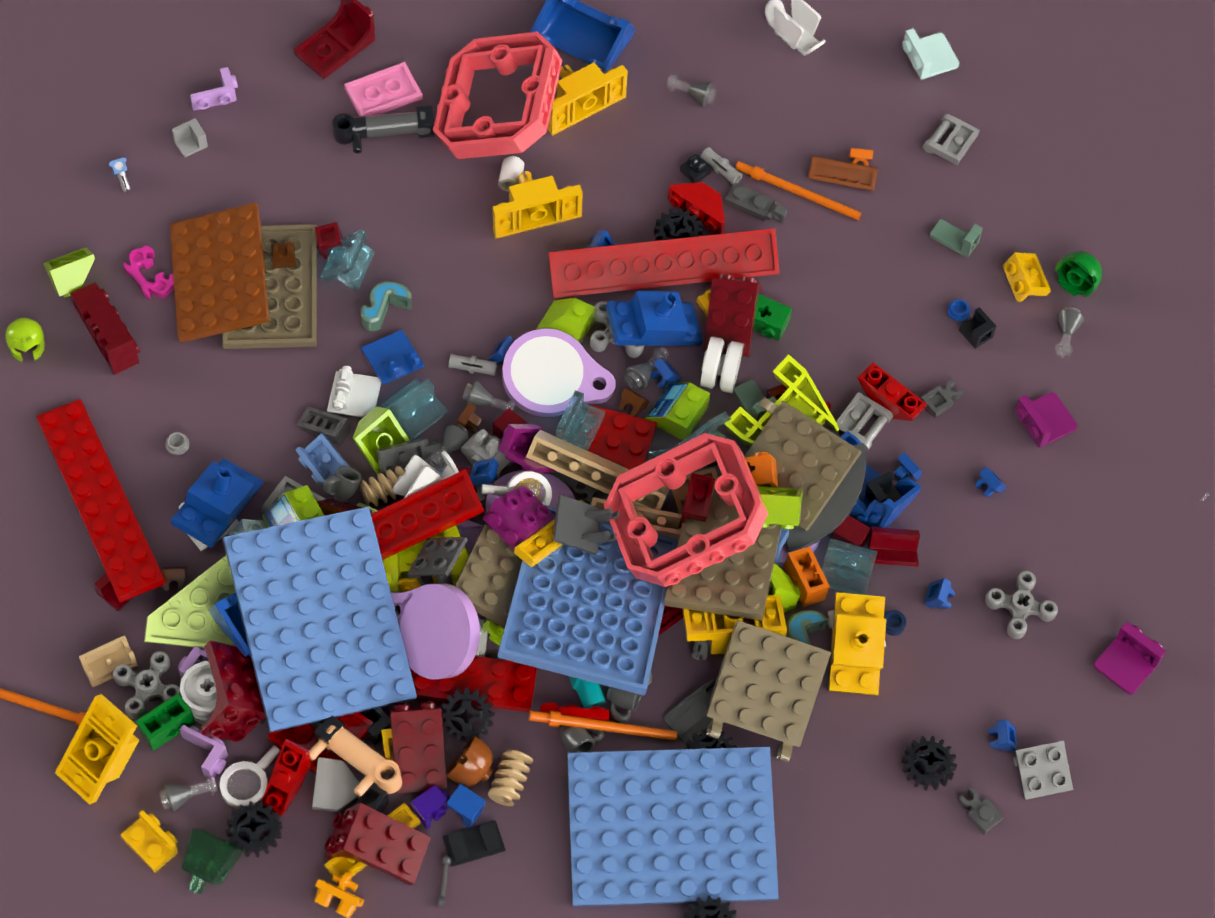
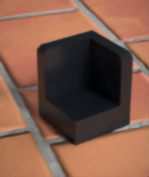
[959,307,996,349]
[865,471,902,503]
[364,707,391,745]
[354,784,388,813]

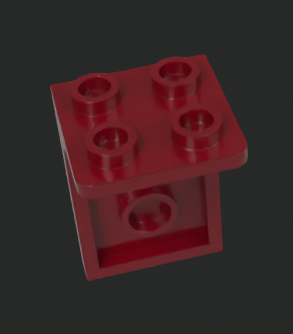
[293,0,375,80]
[703,274,763,357]
[200,640,266,742]
[389,701,447,794]
[324,803,431,885]

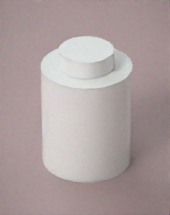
[498,156,525,192]

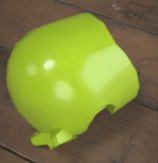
[5,318,45,362]

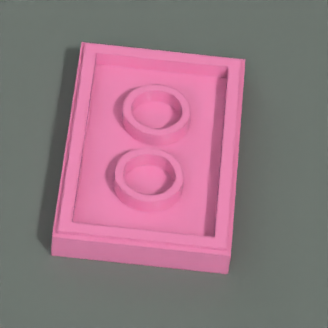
[344,62,423,116]

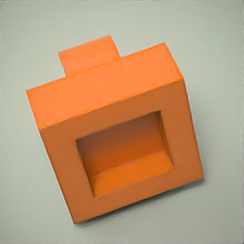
[849,148,873,166]

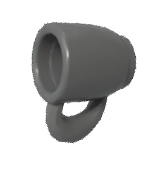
[323,466,362,502]
[607,687,642,723]
[560,725,604,753]

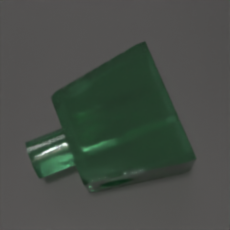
[182,828,244,894]

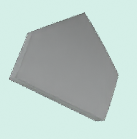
[312,757,360,812]

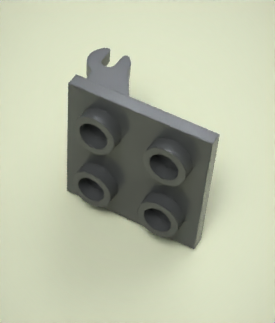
[552,495,620,555]
[407,537,468,586]

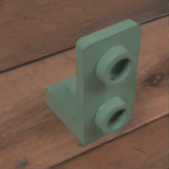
[930,219,983,258]
[733,380,776,422]

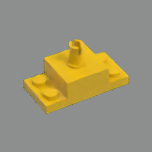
[547,62,628,136]
[492,171,583,239]
[828,592,886,696]
[682,595,787,655]
[55,694,139,805]

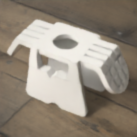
[765,0,826,56]
[392,451,459,498]

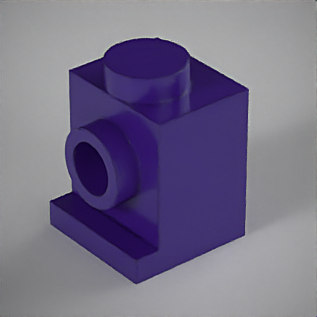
[411,785,450,830]

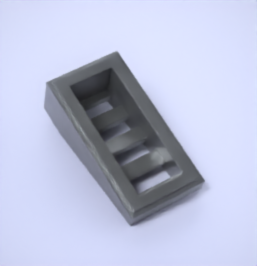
[296,406,351,446]

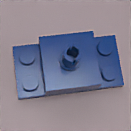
[606,291,703,346]
[170,458,264,548]

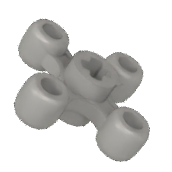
[589,301,644,358]
[985,571,1058,640]
[113,651,182,720]

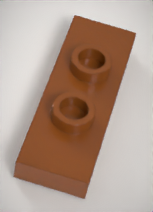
[808,155,878,191]

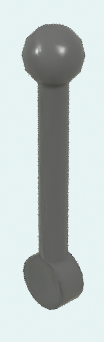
[438,855,451,908]

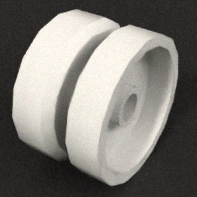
[700,336,744,394]
[180,661,217,725]

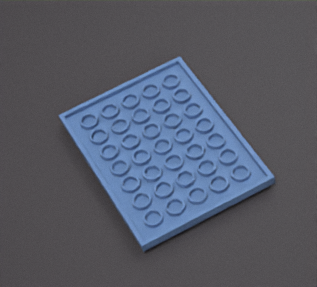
[497,505,678,696]
[223,507,417,733]
[568,747,779,907]

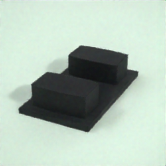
[442,820,506,867]

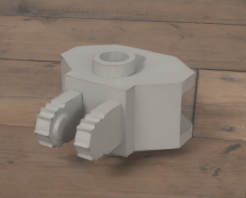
[461,429,513,479]

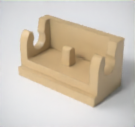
[79,635,138,688]

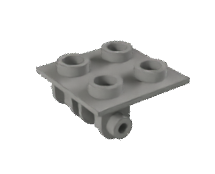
[1013,740,1073,800]

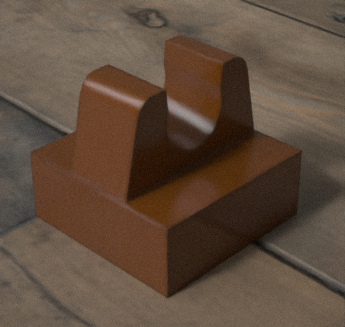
[271,242,296,269]
[619,388,650,417]
[454,402,482,433]
[160,567,187,591]

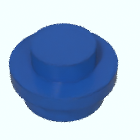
[947,299,970,322]

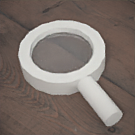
[481,471,552,506]
[220,745,280,809]

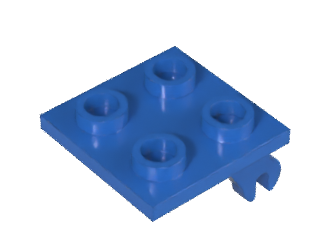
[361,330,424,385]

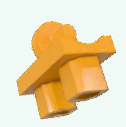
[314,871,365,918]

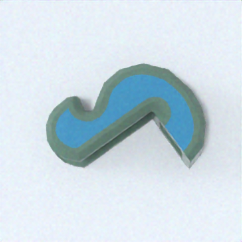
[360,281,412,332]
[785,610,828,645]

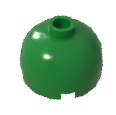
[1055,251,1102,297]

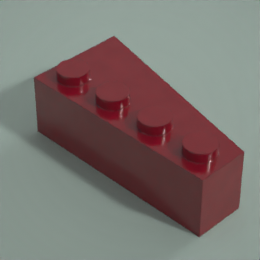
[70,282,140,375]

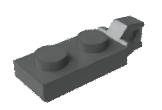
[724,182,788,223]
[376,438,443,474]

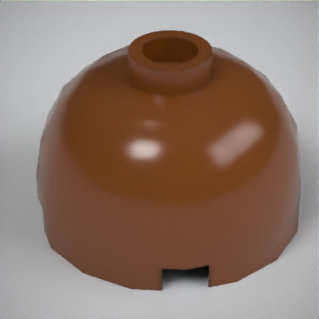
[446,735,493,787]

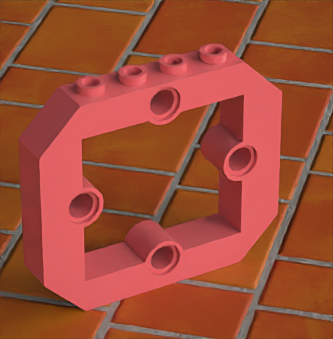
[433,32,562,159]
[604,433,768,587]

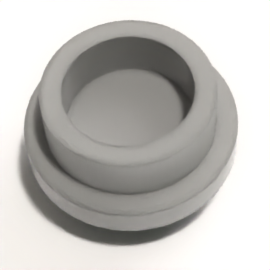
[165,432,190,455]

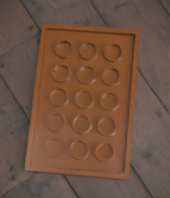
[170,202,270,343]

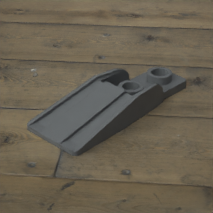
[663,676,718,745]

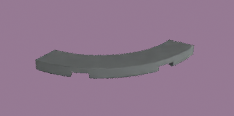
[786,443,866,552]

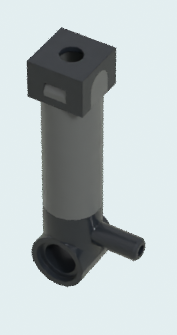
[332,106,434,154]

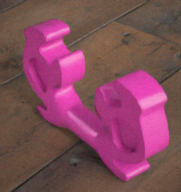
[123,245,174,300]

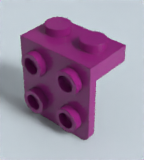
[1014,392,1078,448]
[498,424,558,474]
[482,486,555,550]
[1094,621,1166,695]

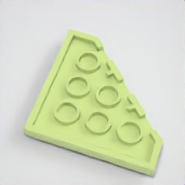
[144,555,235,648]

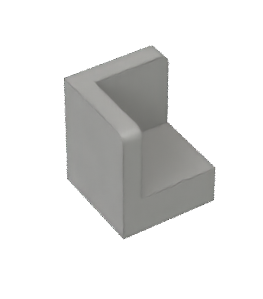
[172,118,208,157]

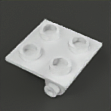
[327,366,381,418]

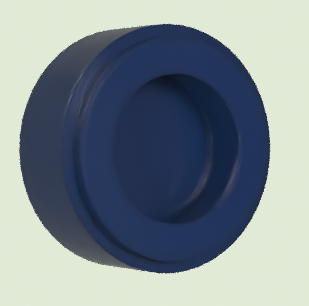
[884,610,906,636]

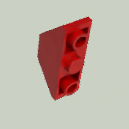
[667,182,725,234]
[858,362,927,421]
[261,739,311,816]

